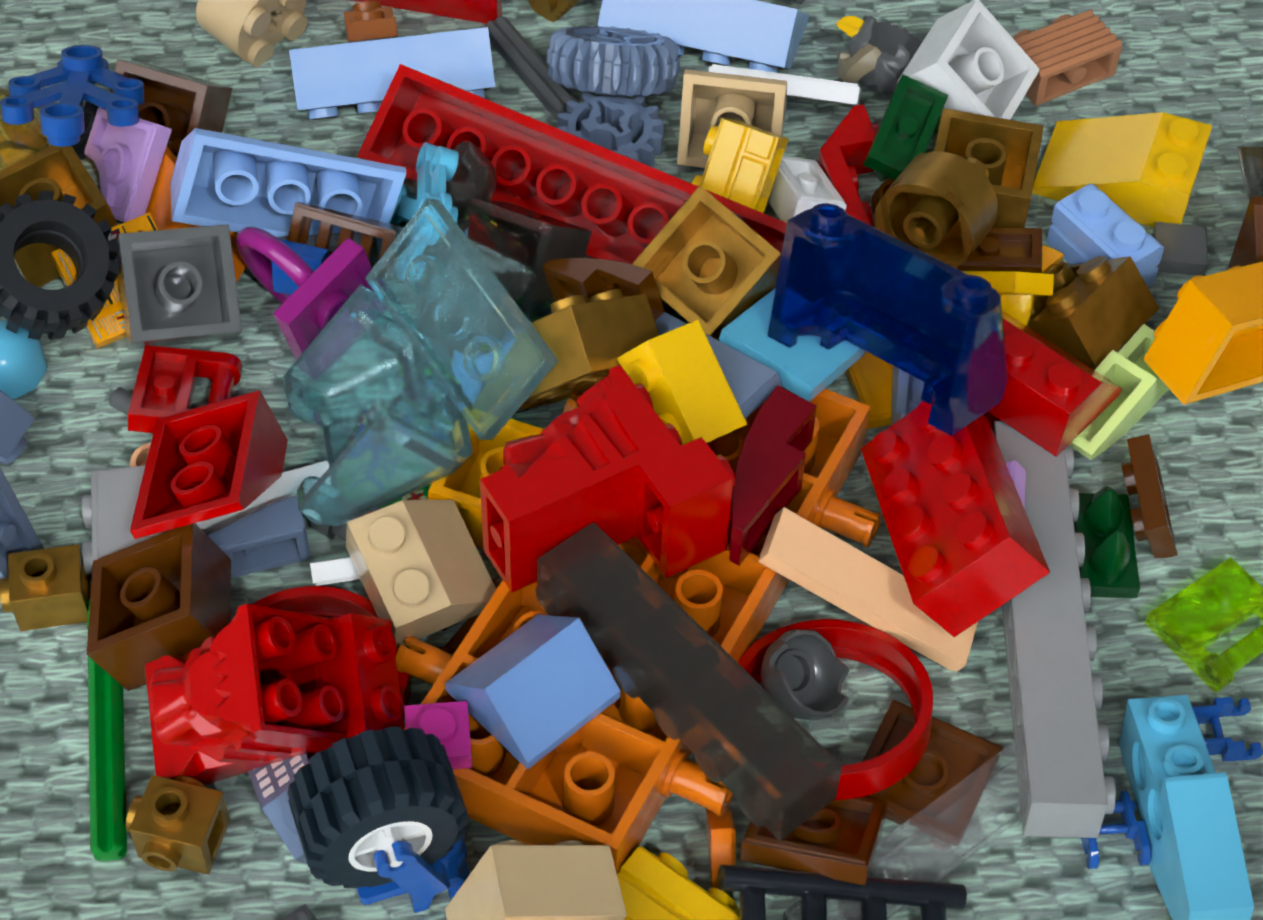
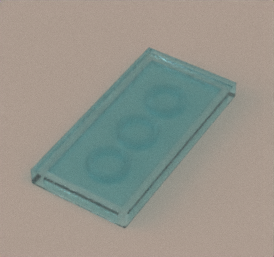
[365,198,559,440]

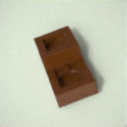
[542,258,665,321]

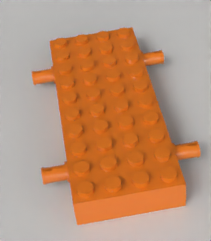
[396,388,882,874]

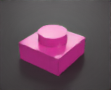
[404,701,472,770]

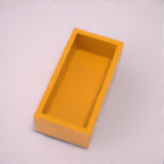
[1143,261,1263,405]

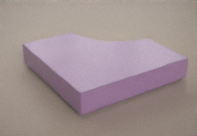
[84,107,172,222]

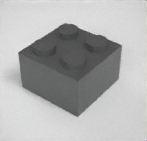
[116,224,242,350]

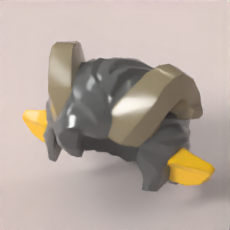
[836,16,923,95]

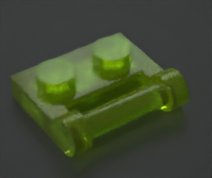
[1144,557,1263,692]

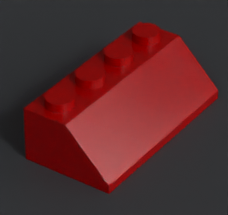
[879,265,1122,457]

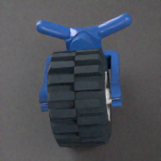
[287,726,470,913]

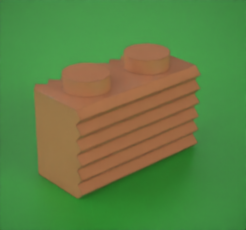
[1013,9,1122,106]

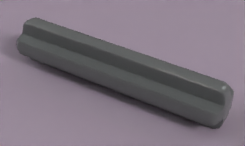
[485,16,577,119]

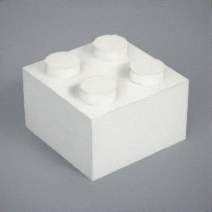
[897,0,1040,128]

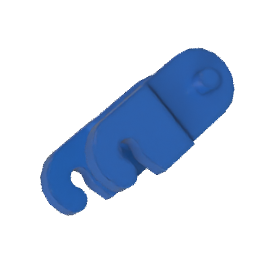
[1192,697,1263,762]
[1081,790,1151,869]

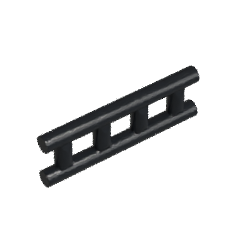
[718,864,967,920]

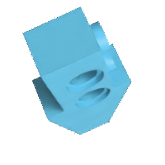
[1119,695,1254,920]

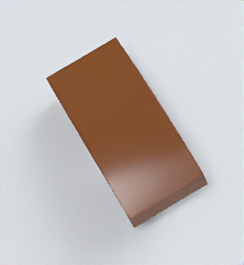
[344,1,398,43]

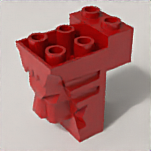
[480,365,736,593]
[145,604,405,785]

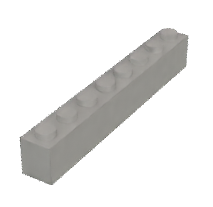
[993,421,1116,838]

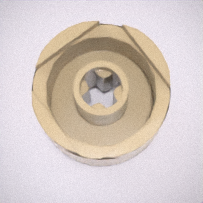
[196,0,308,68]

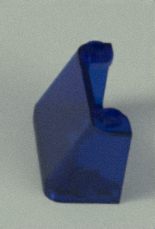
[767,203,1008,436]

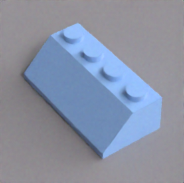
[597,0,810,73]
[289,27,495,119]
[170,128,406,255]

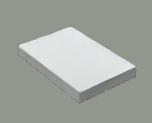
[709,64,862,106]

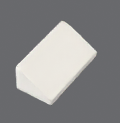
[768,156,847,229]

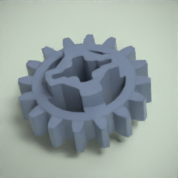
[557,91,664,167]

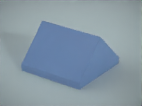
[445,614,621,770]

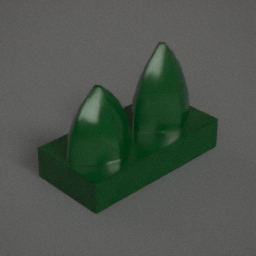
[863,74,948,182]
[1074,486,1140,598]

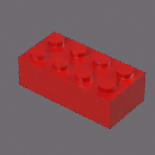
[860,384,1050,638]

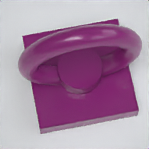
[236,227,387,377]

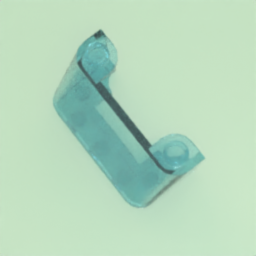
[283,284,473,526]

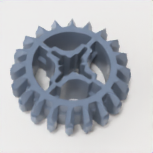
[546,25,680,97]

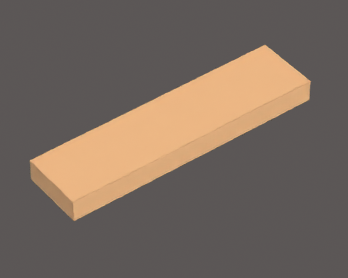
[758,507,978,672]

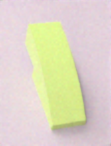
[1069,324,1169,460]

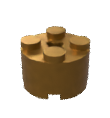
[874,151,998,274]

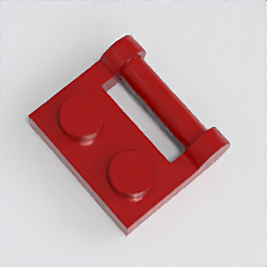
[128,345,243,434]

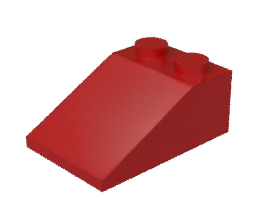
[130,390,288,539]

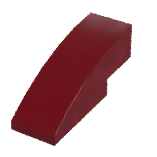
[729,385,817,566]

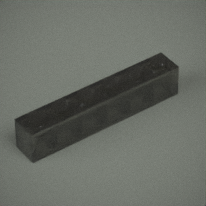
[535,522,842,841]

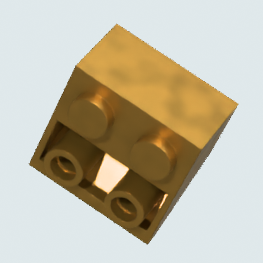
[1027,256,1159,370]

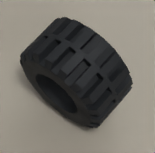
[0,191,120,340]

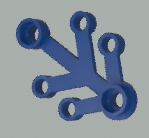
[0,45,145,147]

